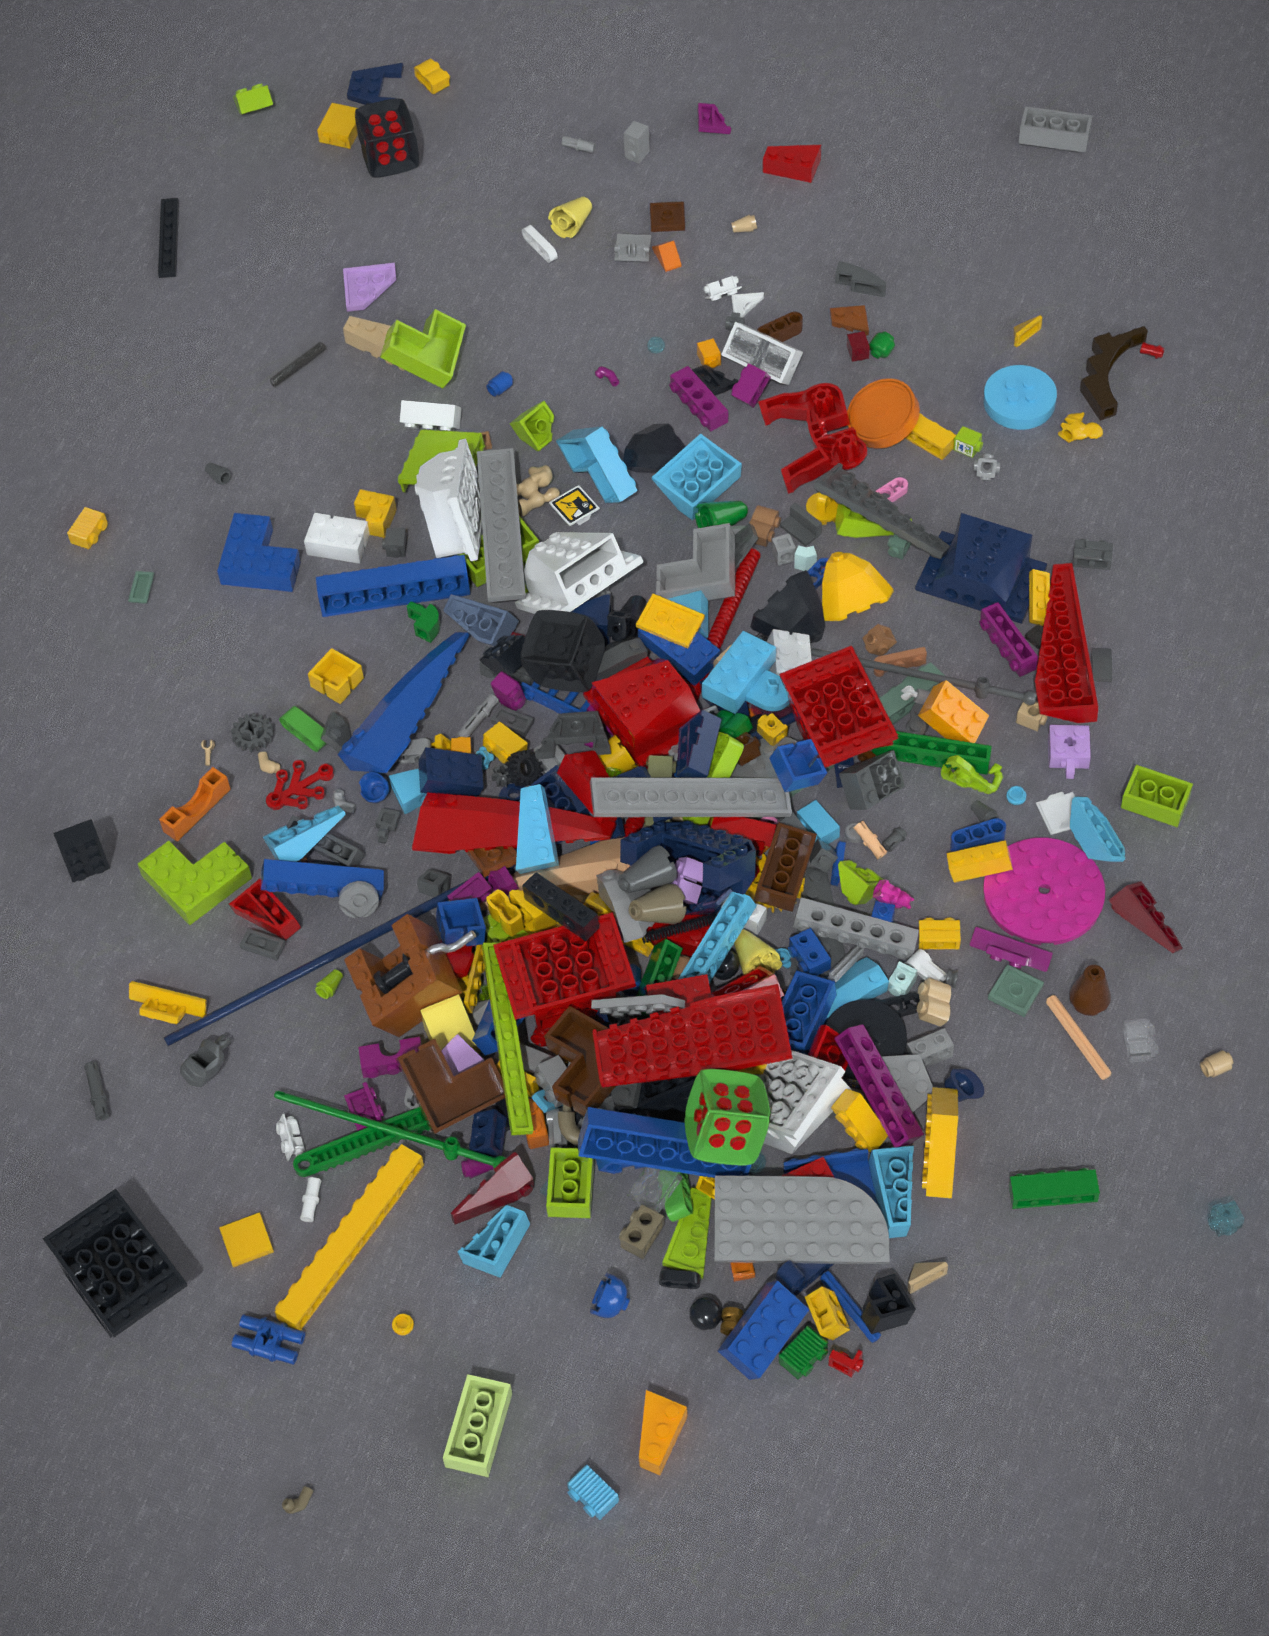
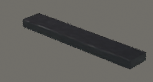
[158,198,179,278]

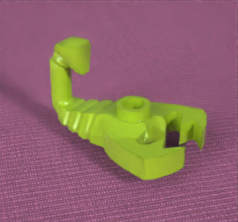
[941,755,1003,794]

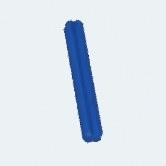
[820,1271,881,1343]

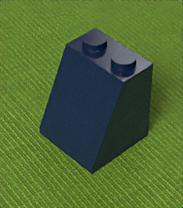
[571,594,611,646]

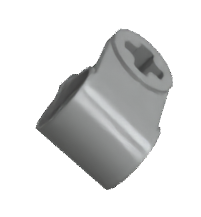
[396,738,431,764]

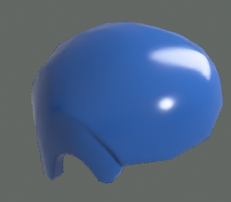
[359,771,389,803]

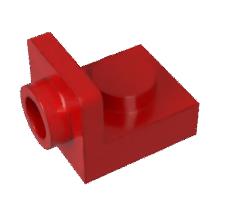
[828,1350,864,1378]

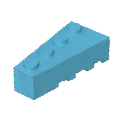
[516,784,559,874]

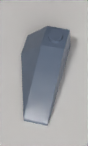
[443,594,519,646]

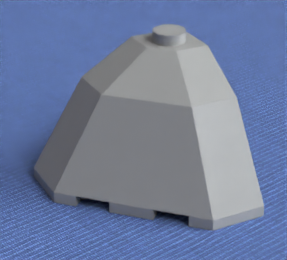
[596,870,655,943]

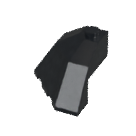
[623,424,685,472]
[750,570,825,644]

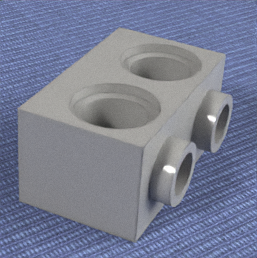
[906,1028,954,1068]

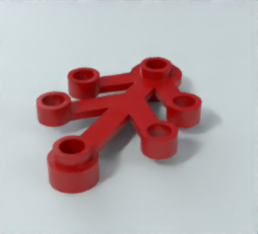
[266,760,334,810]

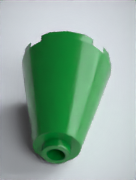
[695,501,748,528]

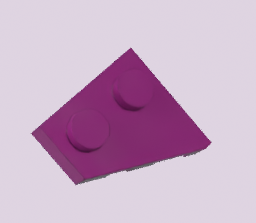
[697,103,731,134]

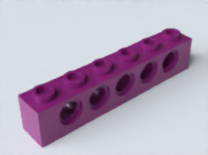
[834,1024,924,1148]

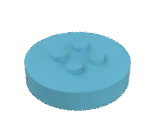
[983,365,1057,430]

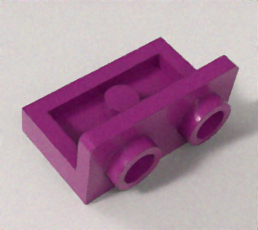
[447,872,494,903]
[344,1082,384,1131]

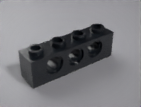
[522,872,599,941]

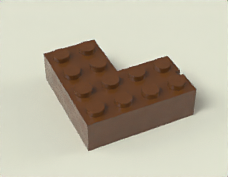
[544,1006,616,1117]
[396,1039,505,1134]

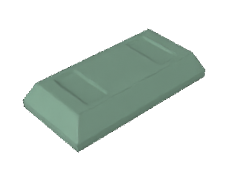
[128,571,154,604]

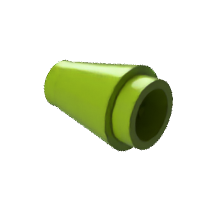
[315,969,343,999]

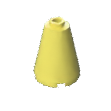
[548,197,592,238]

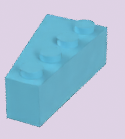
[868,1146,914,1238]

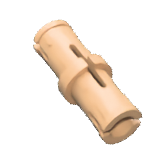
[853,821,887,860]

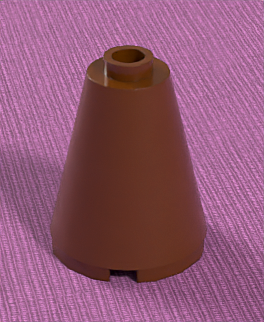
[1069,965,1111,1016]

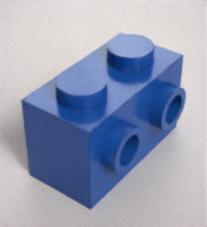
[788,928,831,976]

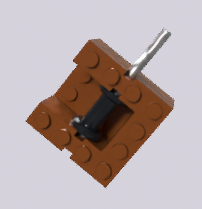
[344,914,476,1037]

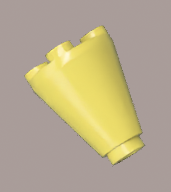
[734,929,782,975]

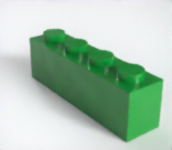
[630,939,683,1020]
[1009,1168,1100,1209]

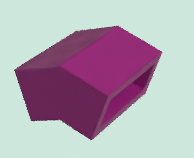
[488,866,519,896]

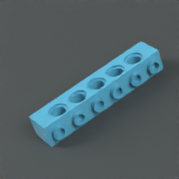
[678,892,757,983]

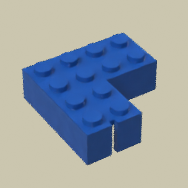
[217,513,301,592]

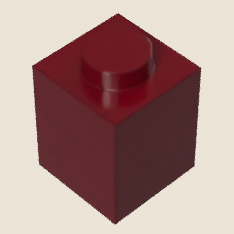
[847,331,870,362]

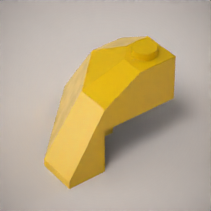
[822,552,894,621]

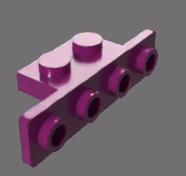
[970,927,1053,972]

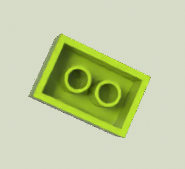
[1121,765,1193,827]
[546,1148,594,1218]

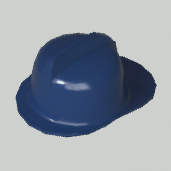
[944,1069,984,1102]

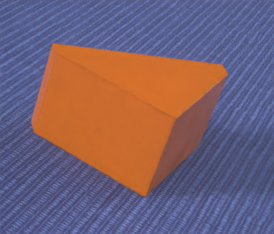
[652,241,681,272]

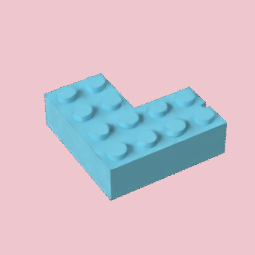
[556,426,638,503]

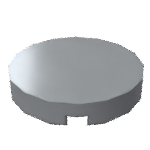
[339,881,379,918]

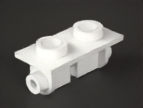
[704,275,742,301]
[276,1114,305,1161]

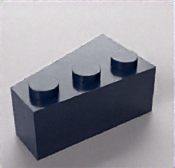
[677,710,721,778]

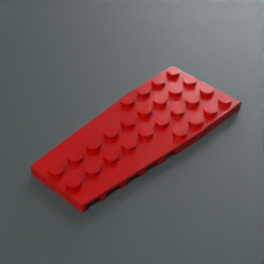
[592,984,793,1087]

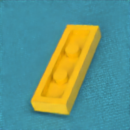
[1029,569,1050,626]

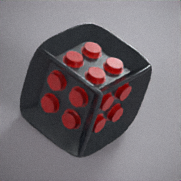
[355,98,419,178]

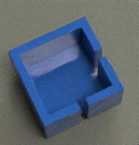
[769,739,827,792]
[436,898,486,946]

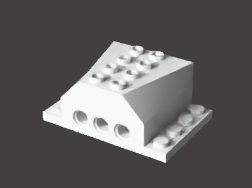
[415,439,483,561]
[515,532,643,614]
[754,1050,851,1154]

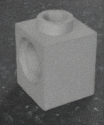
[772,533,796,566]

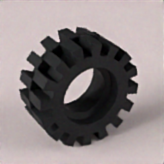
[505,750,542,787]

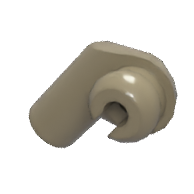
[282,1486,314,1514]

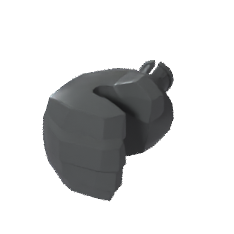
[180,1034,231,1087]

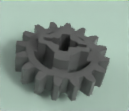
[231,713,274,752]

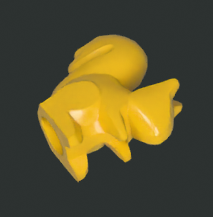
[1058,412,1103,443]

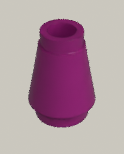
[461,1158,494,1179]

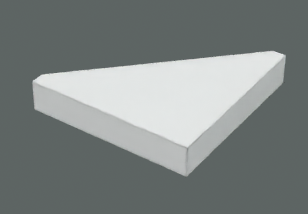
[731,292,764,317]

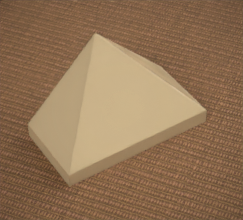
[908,1262,948,1294]

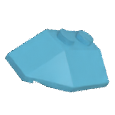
[1070,797,1125,862]

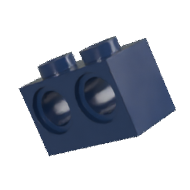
[469,1109,507,1157]

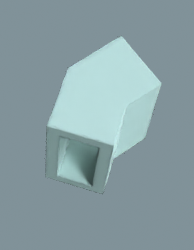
[794,546,817,571]

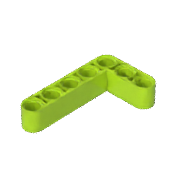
[682,732,744,826]

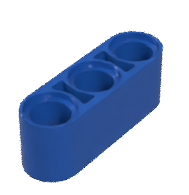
[950,818,1006,852]

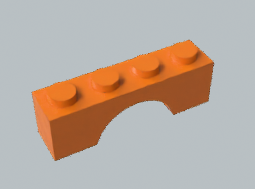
[159,767,231,842]

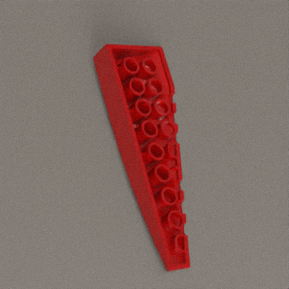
[1035,563,1098,723]
[412,792,616,854]

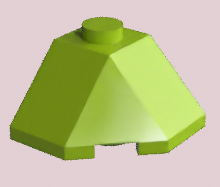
[509,401,554,451]
[838,860,883,905]

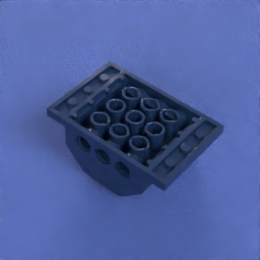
[915,513,1047,624]

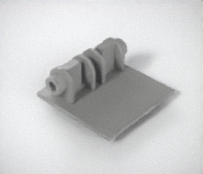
[614,234,652,262]

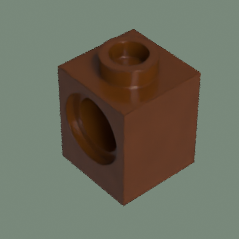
[735,732,761,766]

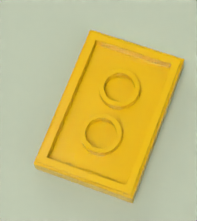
[636,594,705,649]

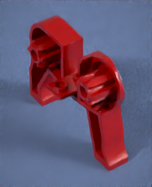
[758,383,867,494]

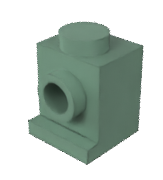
[888,534,912,560]

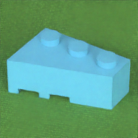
[458,1205,530,1278]

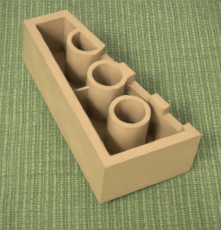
[343,316,404,371]

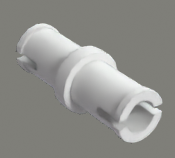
[300,1177,321,1222]

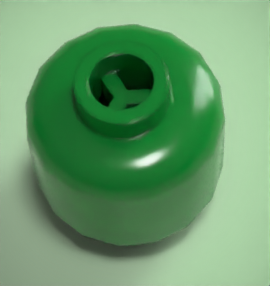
[869,331,895,359]

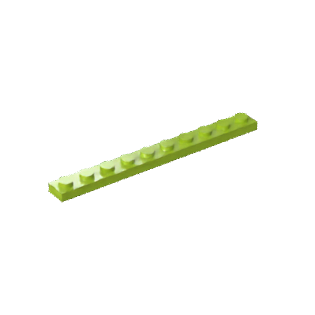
[482,942,534,1135]

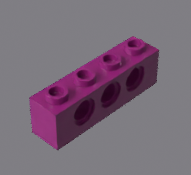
[669,366,728,432]

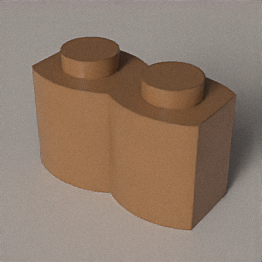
[749,505,781,547]

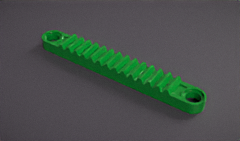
[293,1107,430,1177]

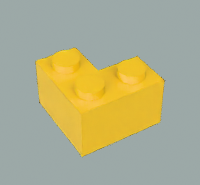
[354,489,397,538]

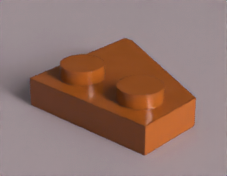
[830,305,869,335]

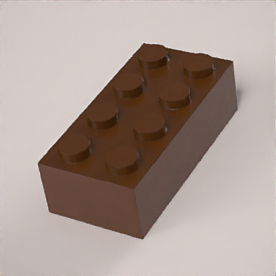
[754,822,817,912]

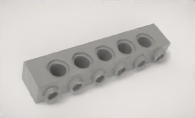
[793,897,919,959]

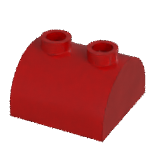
[808,1025,848,1078]

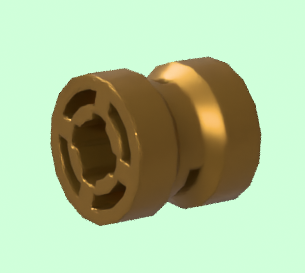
[720,1307,744,1336]

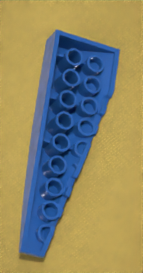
[337,632,469,773]

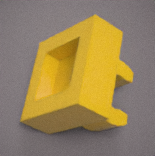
[431,733,451,751]

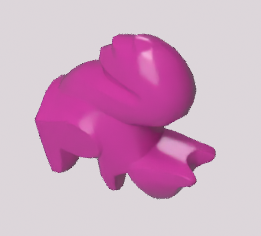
[873,880,914,909]

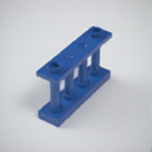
[521,679,602,714]

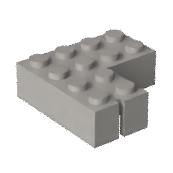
[656,523,735,600]

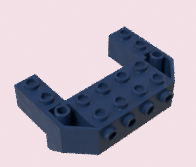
[620,821,756,895]

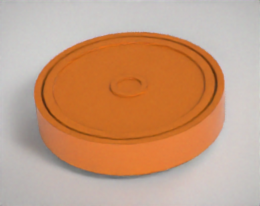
[847,378,920,449]

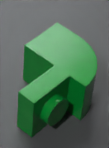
[406,601,440,643]

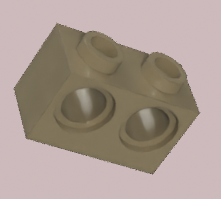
[619,1205,665,1259]

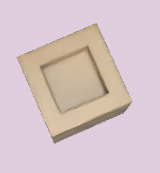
[1016,702,1048,732]

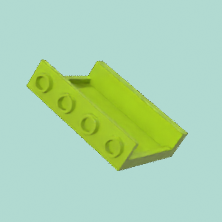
[398,430,485,492]

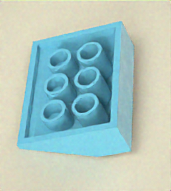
[652,434,742,520]

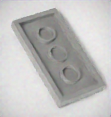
[591,994,685,1017]

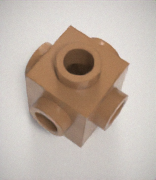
[862,624,897,656]

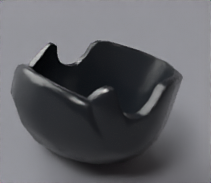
[714,951,740,980]
[689,1297,723,1330]

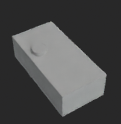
[1019,106,1092,152]

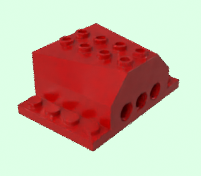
[779,645,898,768]
[583,656,700,769]
[493,912,636,1032]

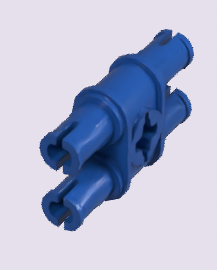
[231,1314,306,1365]

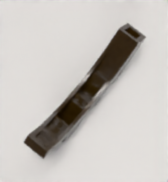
[1080,326,1148,421]

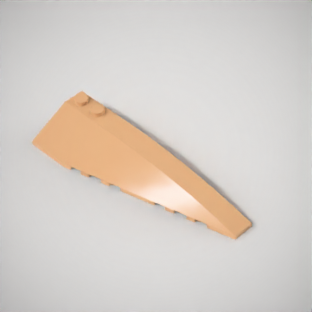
[479,837,631,911]

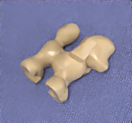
[516,465,560,517]

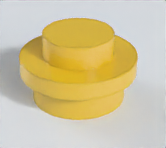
[392,1314,414,1335]

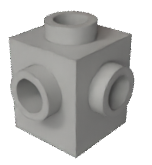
[973,453,1000,480]

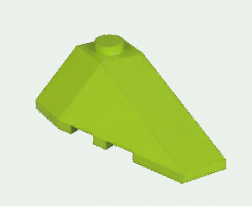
[835,503,912,538]

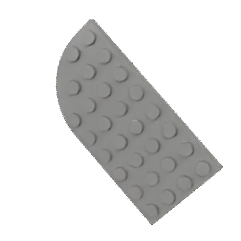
[714,1176,890,1264]

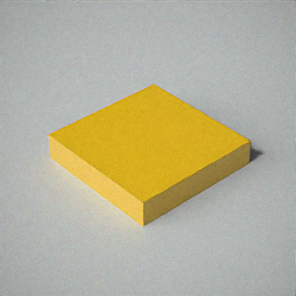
[219,1212,274,1267]

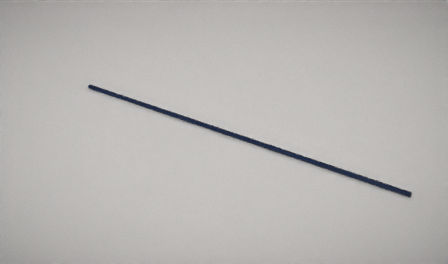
[163,713,795,1046]

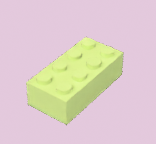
[443,1374,512,1477]

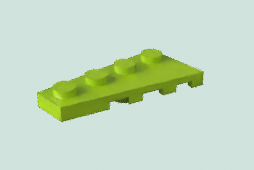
[662,1187,712,1279]

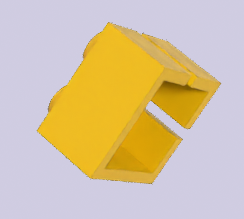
[308,648,364,704]

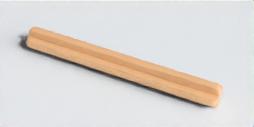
[1046,995,1111,1080]

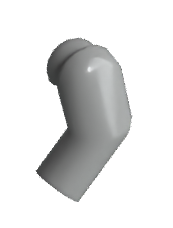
[332,789,356,813]

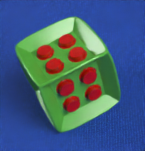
[685,1069,770,1166]

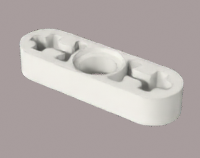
[522,225,558,263]

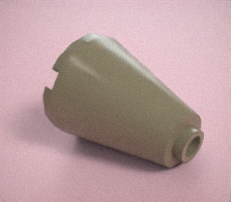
[628,884,686,924]

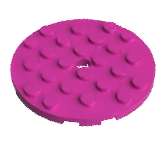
[983,838,1105,945]

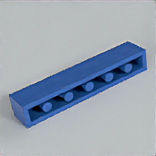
[261,859,384,900]

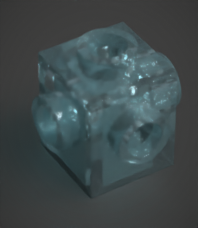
[1208,1200,1245,1237]

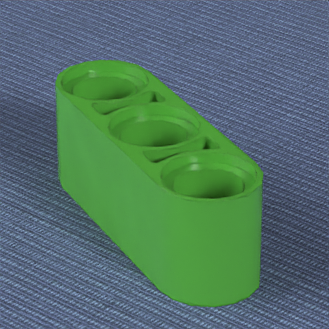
[279,706,327,752]
[660,1170,693,1222]

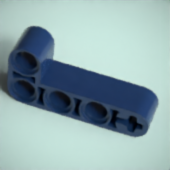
[776,1260,834,1296]

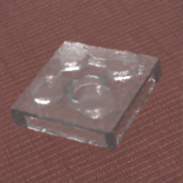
[627,1167,683,1213]

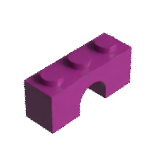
[358,1037,422,1078]

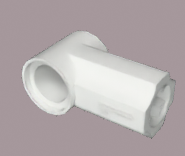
[904,949,947,983]

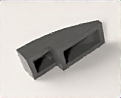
[835,261,886,297]

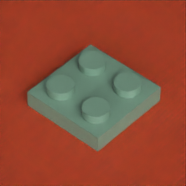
[988,964,1044,1018]

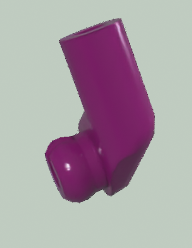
[595,366,619,387]

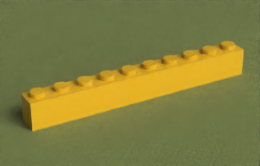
[275,1144,424,1330]

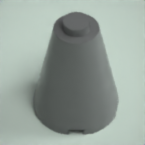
[618,845,677,893]

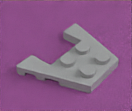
[877,1054,933,1118]

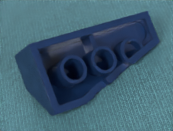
[683,887,732,915]

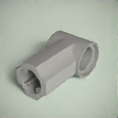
[546,1108,568,1148]

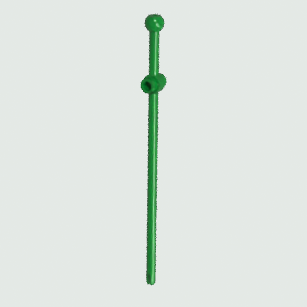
[274,1091,506,1169]

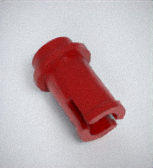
[1140,342,1164,359]

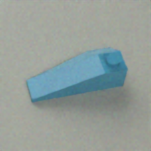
[263,806,346,862]
[824,957,889,1024]

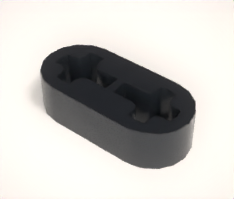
[659,1270,701,1289]

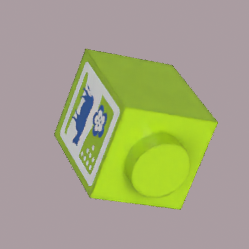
[953,426,983,458]

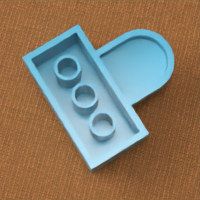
[702,631,789,714]

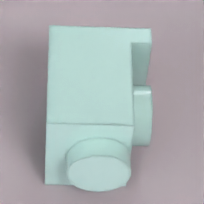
[888,961,917,996]

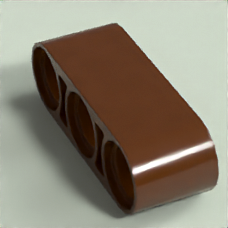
[757,312,803,342]

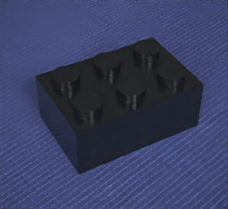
[53,819,110,882]

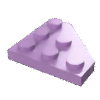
[343,263,396,312]

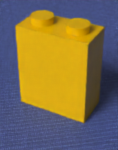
[317,103,358,149]

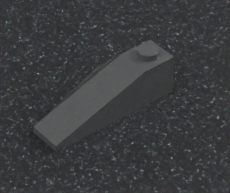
[595,636,648,681]

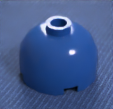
[590,1273,630,1318]

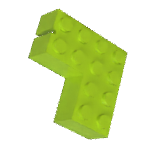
[380,309,466,389]
[138,841,252,925]

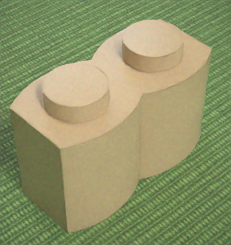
[917,978,951,1027]

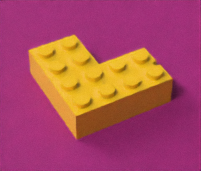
[922,1087,958,1198]

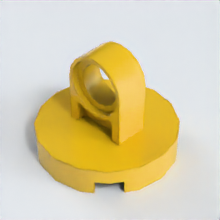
[806,492,838,525]

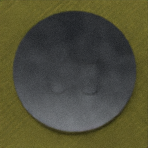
[826,1000,907,1080]

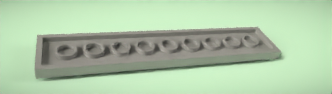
[477,448,526,602]
[590,778,792,817]

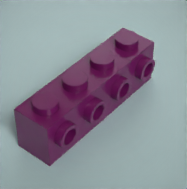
[979,602,1038,677]

